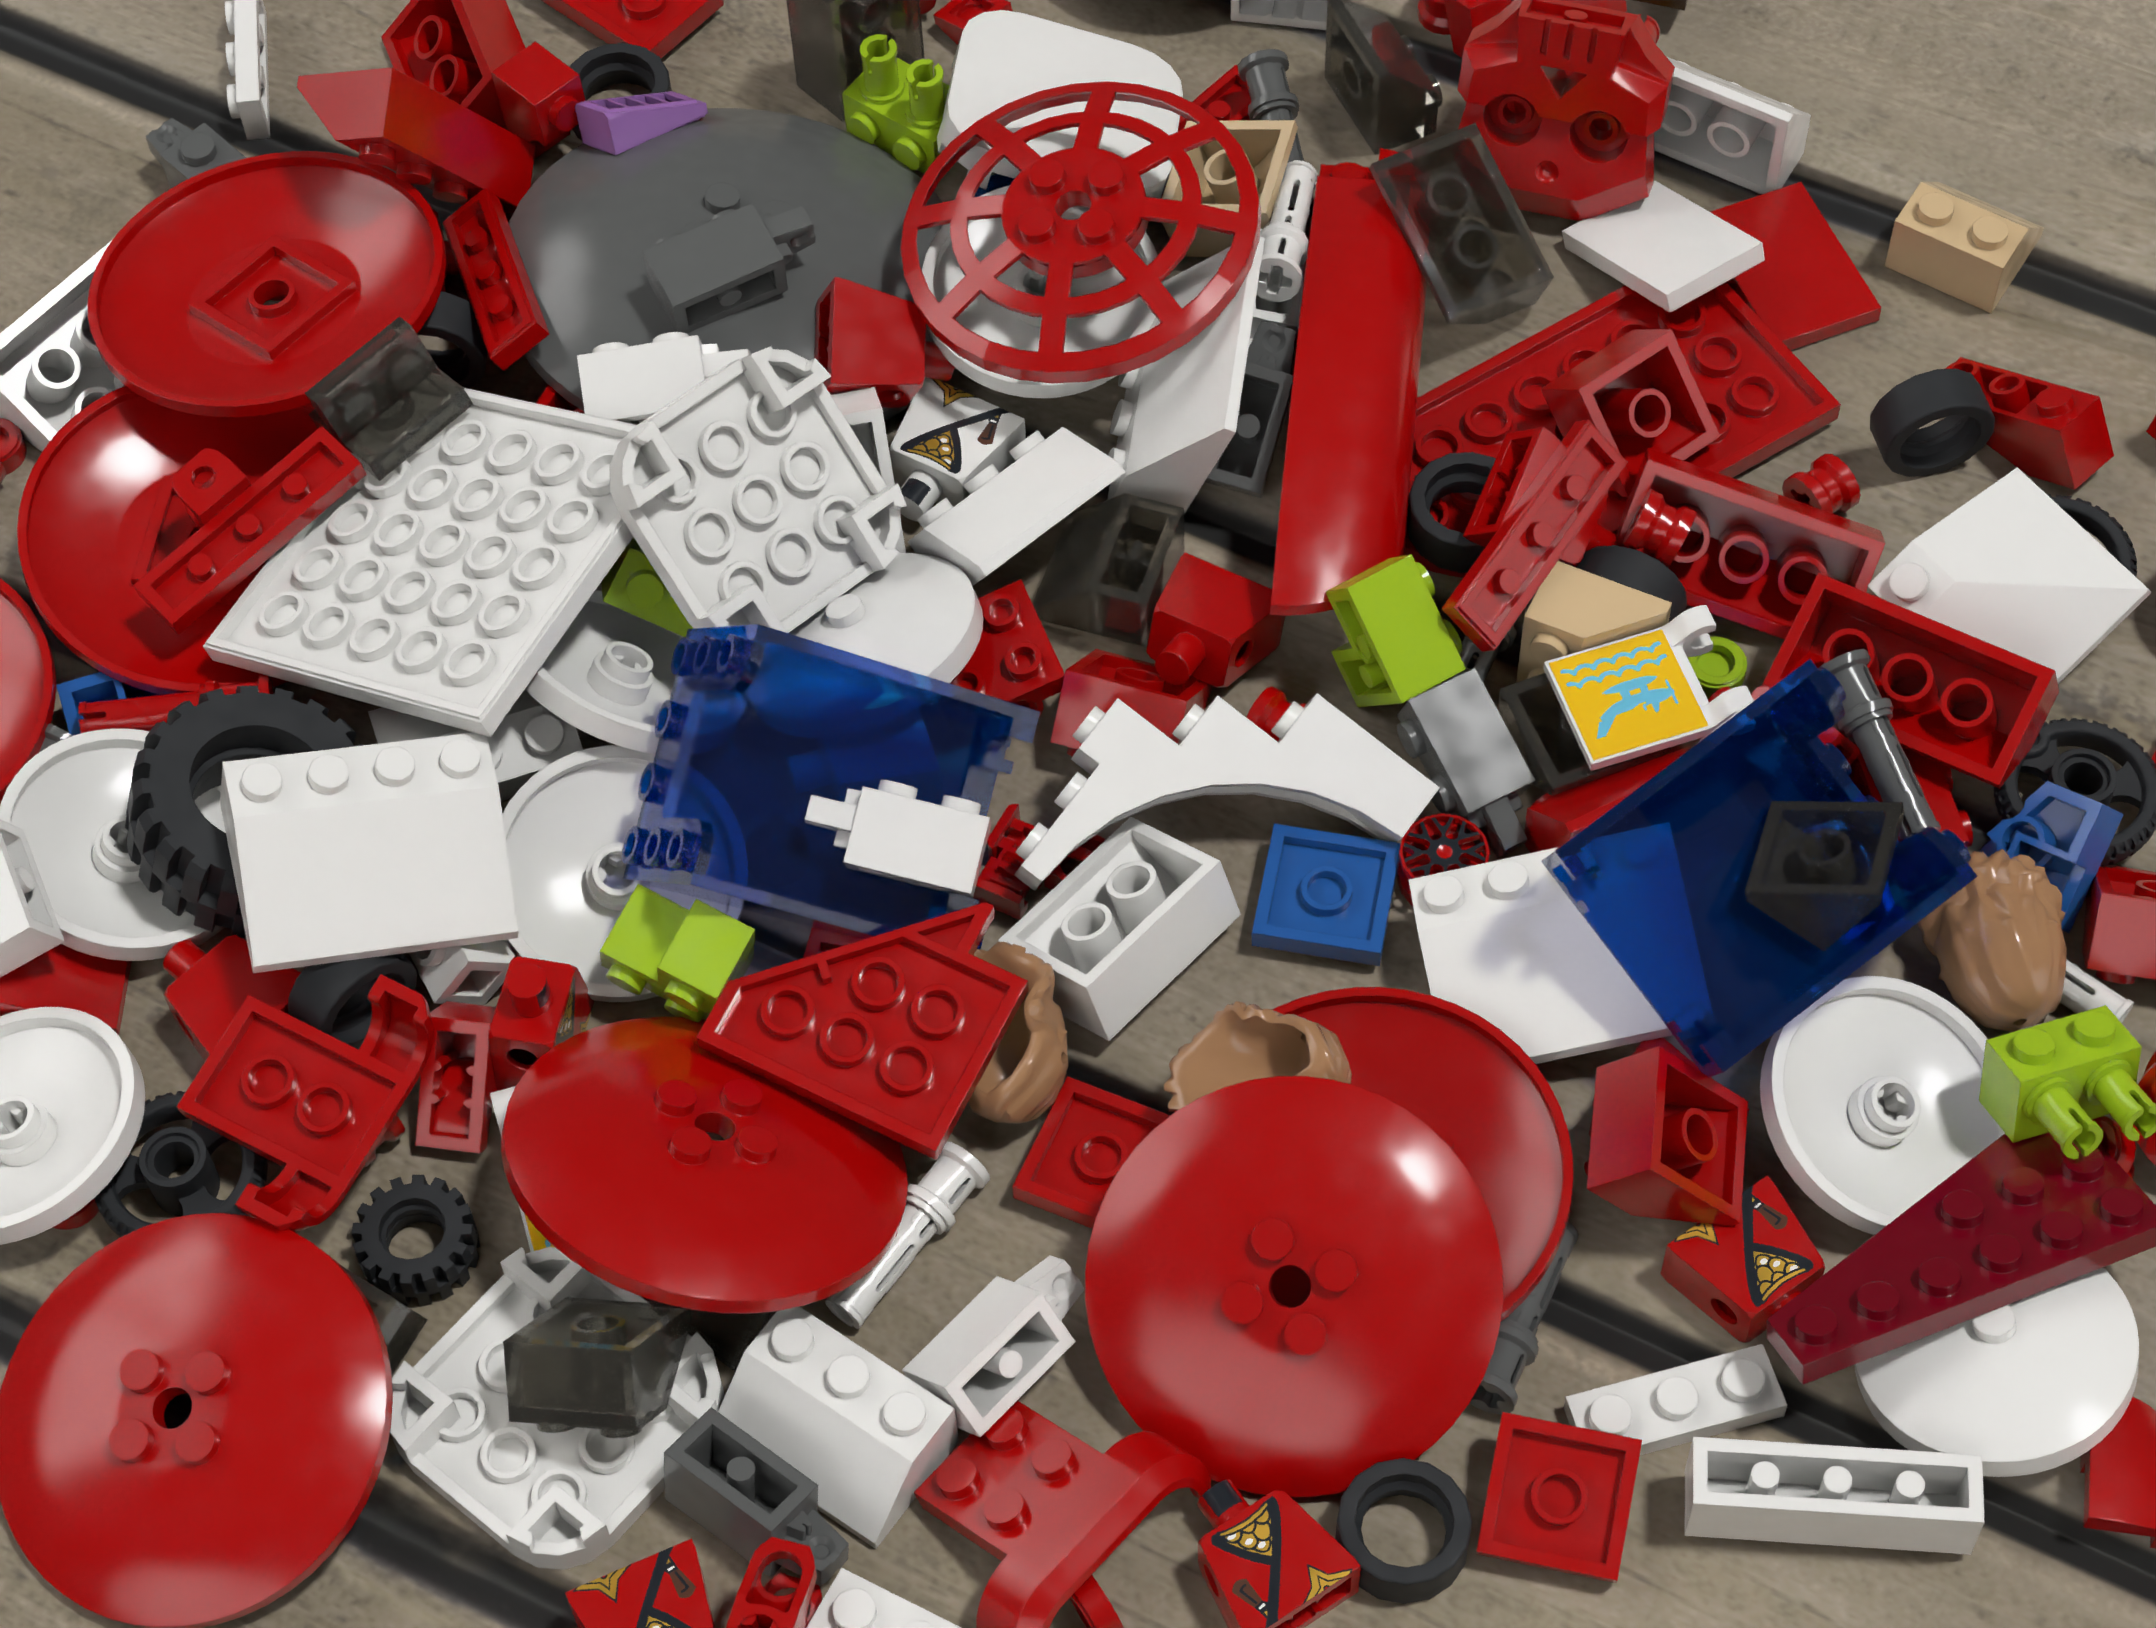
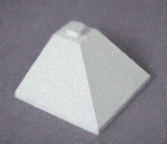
[1867,467,2152,684]

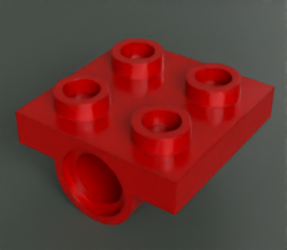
[936,579,1065,739]

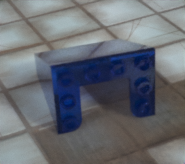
[622,624,1040,949]
[1541,659,1978,1077]

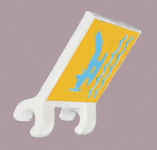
[1544,605,1757,771]

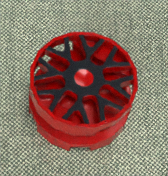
[1397,813,1490,907]

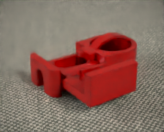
[972,804,1106,920]

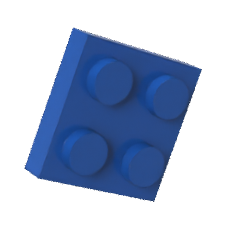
[1252,824,1401,966]

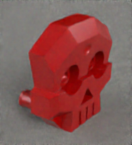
[1449,0,1675,221]

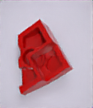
[2080,1396,2156,1549]

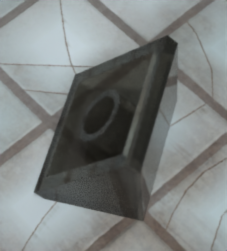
[1745,801,1905,951]

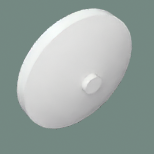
[922,185,1162,398]
[740,553,983,739]
[525,584,748,756]
[0,729,226,961]
[502,745,748,1002]
[1760,976,2005,1235]
[0,1007,145,1245]
[1855,1268,2139,1477]

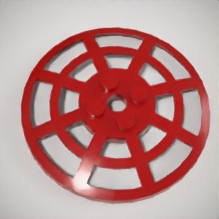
[901,81,1261,384]

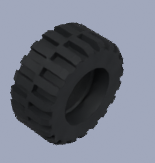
[125,686,363,938]

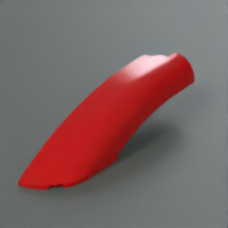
[1270,148,1435,616]

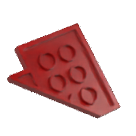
[696,902,1028,1160]

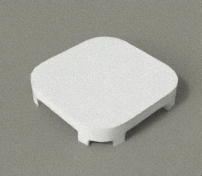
[937,10,1183,199]
[609,346,907,650]
[390,1247,725,1570]

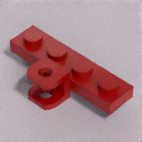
[133,426,367,635]

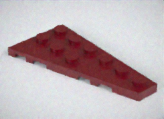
[1767,1132,2156,1385]

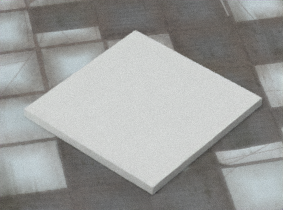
[203,376,637,737]

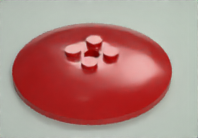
[88,151,446,417]
[17,386,361,695]
[1271,987,1573,1321]
[501,1017,908,1314]
[1085,1076,1504,1497]
[0,1213,393,1628]

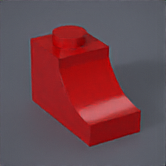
[491,41,586,159]
[415,1001,497,1154]

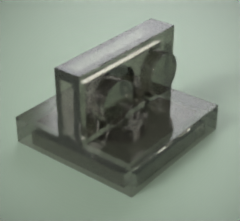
[305,316,473,481]

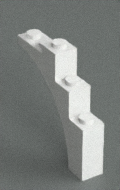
[1014,693,1440,891]

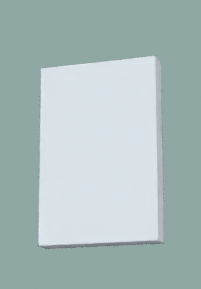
[1562,181,1765,312]

